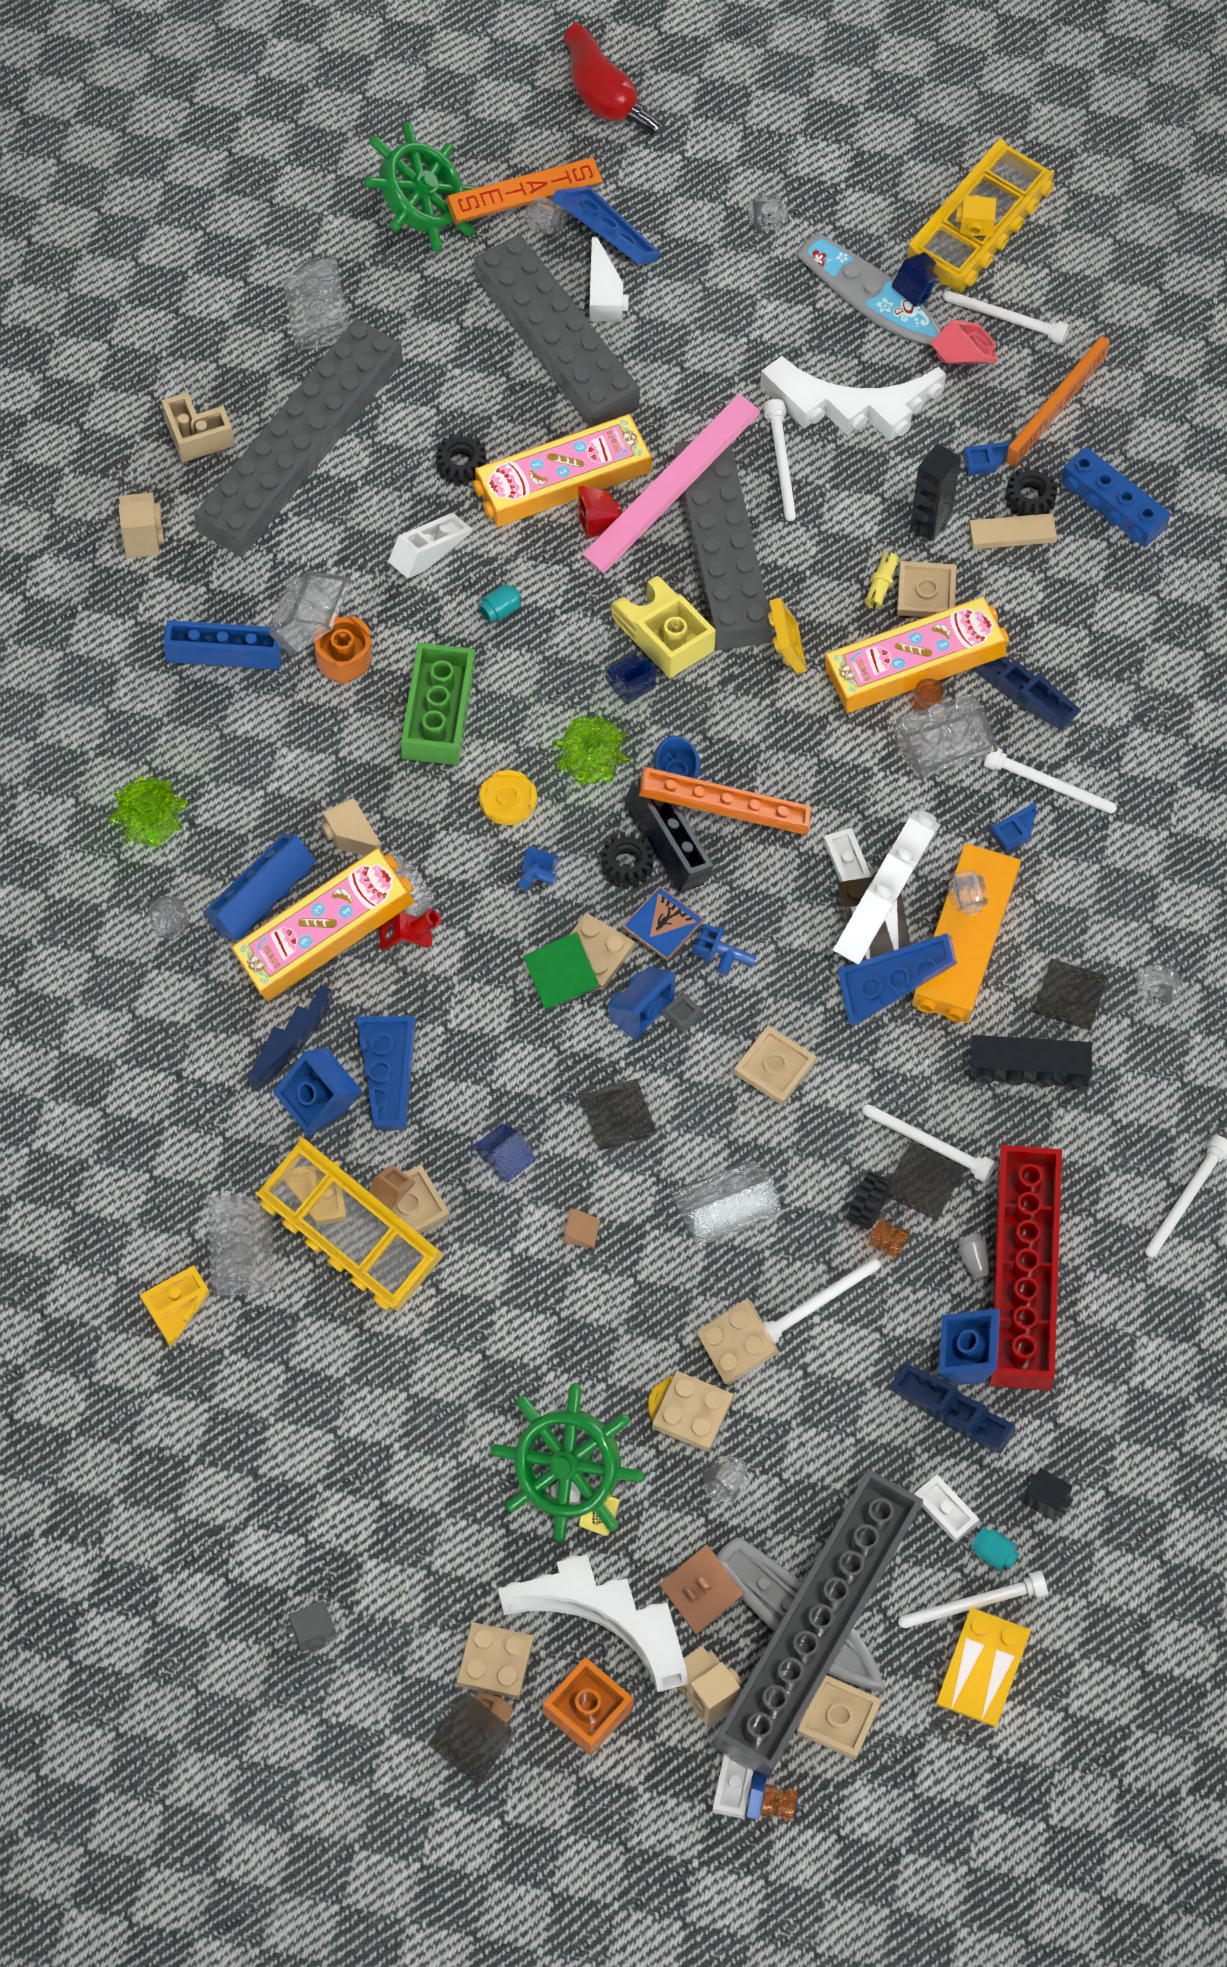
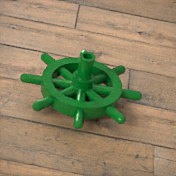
[364,122,478,252]
[490,1383,645,1543]

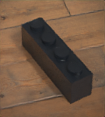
[910,443,961,541]
[624,779,714,893]
[969,1035,1092,1089]

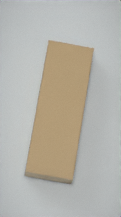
[969,513,1057,550]

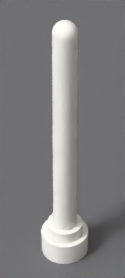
[943,291,1070,345]
[763,399,796,521]
[984,745,1117,814]
[862,1104,996,1183]
[1145,1135,1227,1257]
[763,1258,881,1344]
[898,1570,1048,1628]

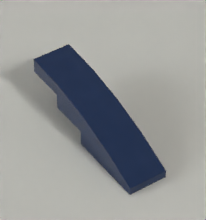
[972,656,1081,730]
[249,985,333,1091]
[890,1363,1017,1454]

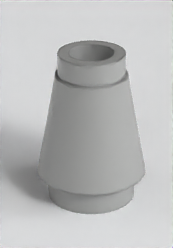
[957,1234,991,1281]

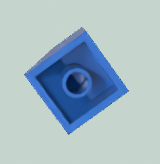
[608,966,676,1040]
[273,1048,362,1136]
[939,1308,1000,1385]

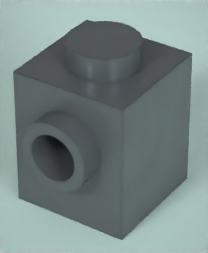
[285,1601,337,1652]

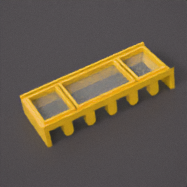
[907,137,1055,294]
[255,1136,445,1311]

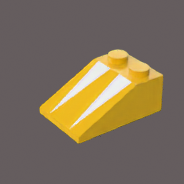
[936,1607,1031,1727]

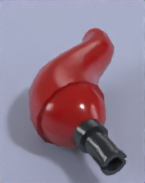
[563,21,662,136]

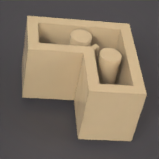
[161,392,235,463]
[119,492,164,559]
[679,1646,742,1727]

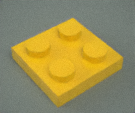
[768,598,808,674]

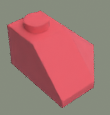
[931,319,998,365]

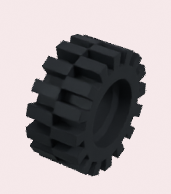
[436,432,486,487]
[1005,466,1058,516]
[601,832,654,889]
[847,1171,893,1230]

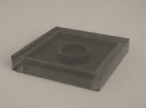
[1034,958,1108,1031]
[580,1078,656,1152]
[888,1142,965,1222]
[428,1692,517,1784]

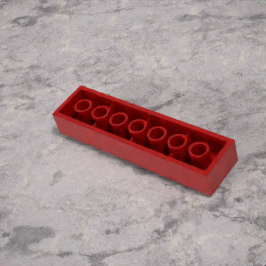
[989,1145,1062,1391]

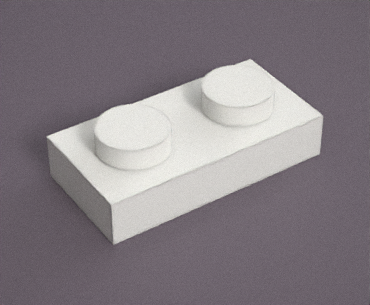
[824,828,872,882]
[914,1474,980,1543]
[712,1753,754,1819]

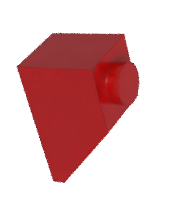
[578,485,622,539]

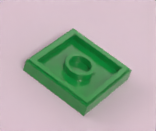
[523,932,601,1011]

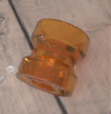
[913,679,944,717]
[869,1218,910,1259]
[760,1783,798,1822]

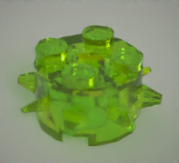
[553,716,631,785]
[108,775,188,847]

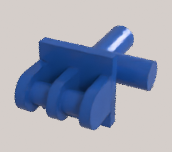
[518,846,559,889]
[691,924,757,975]

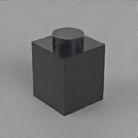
[1022,1467,1074,1522]

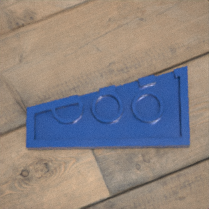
[552,186,661,264]
[838,933,957,1026]
[356,1016,416,1130]

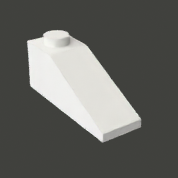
[590,237,629,322]
[388,513,472,578]

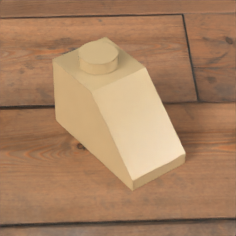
[321,798,382,856]

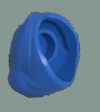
[653,735,701,779]

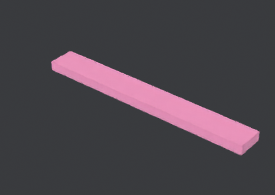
[583,394,760,574]

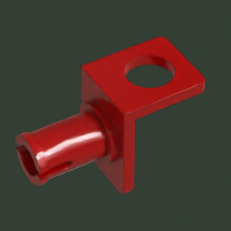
[379,909,441,951]

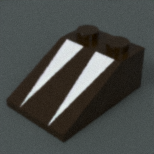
[837,876,910,964]

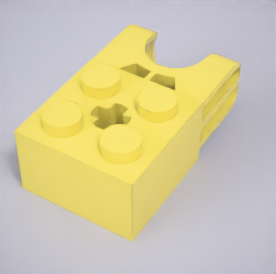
[611,576,716,678]

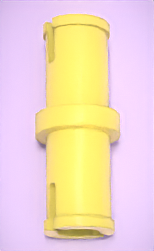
[864,552,899,609]

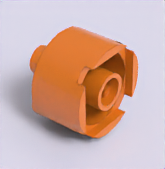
[314,615,373,684]

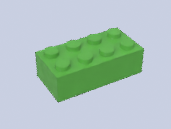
[401,642,475,766]

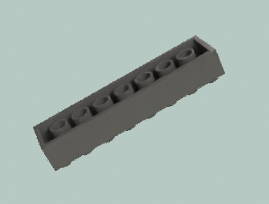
[474,234,640,427]
[674,440,772,651]

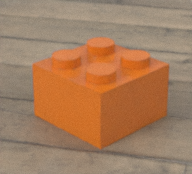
[543,1657,634,1756]

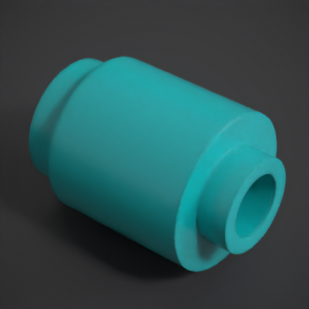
[478,584,522,623]
[971,1527,1020,1571]

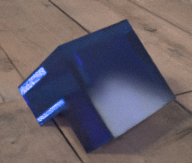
[891,252,939,307]
[606,653,656,705]
[473,1123,536,1183]

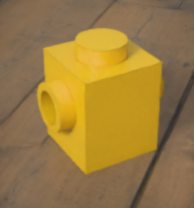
[956,195,997,237]

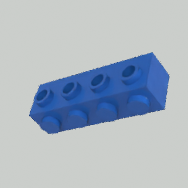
[1061,447,1171,548]
[164,620,283,670]
[203,833,317,941]

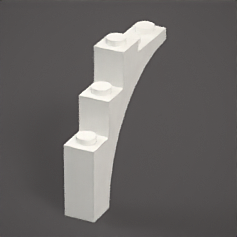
[760,356,946,441]
[833,810,940,965]
[498,1554,689,1692]

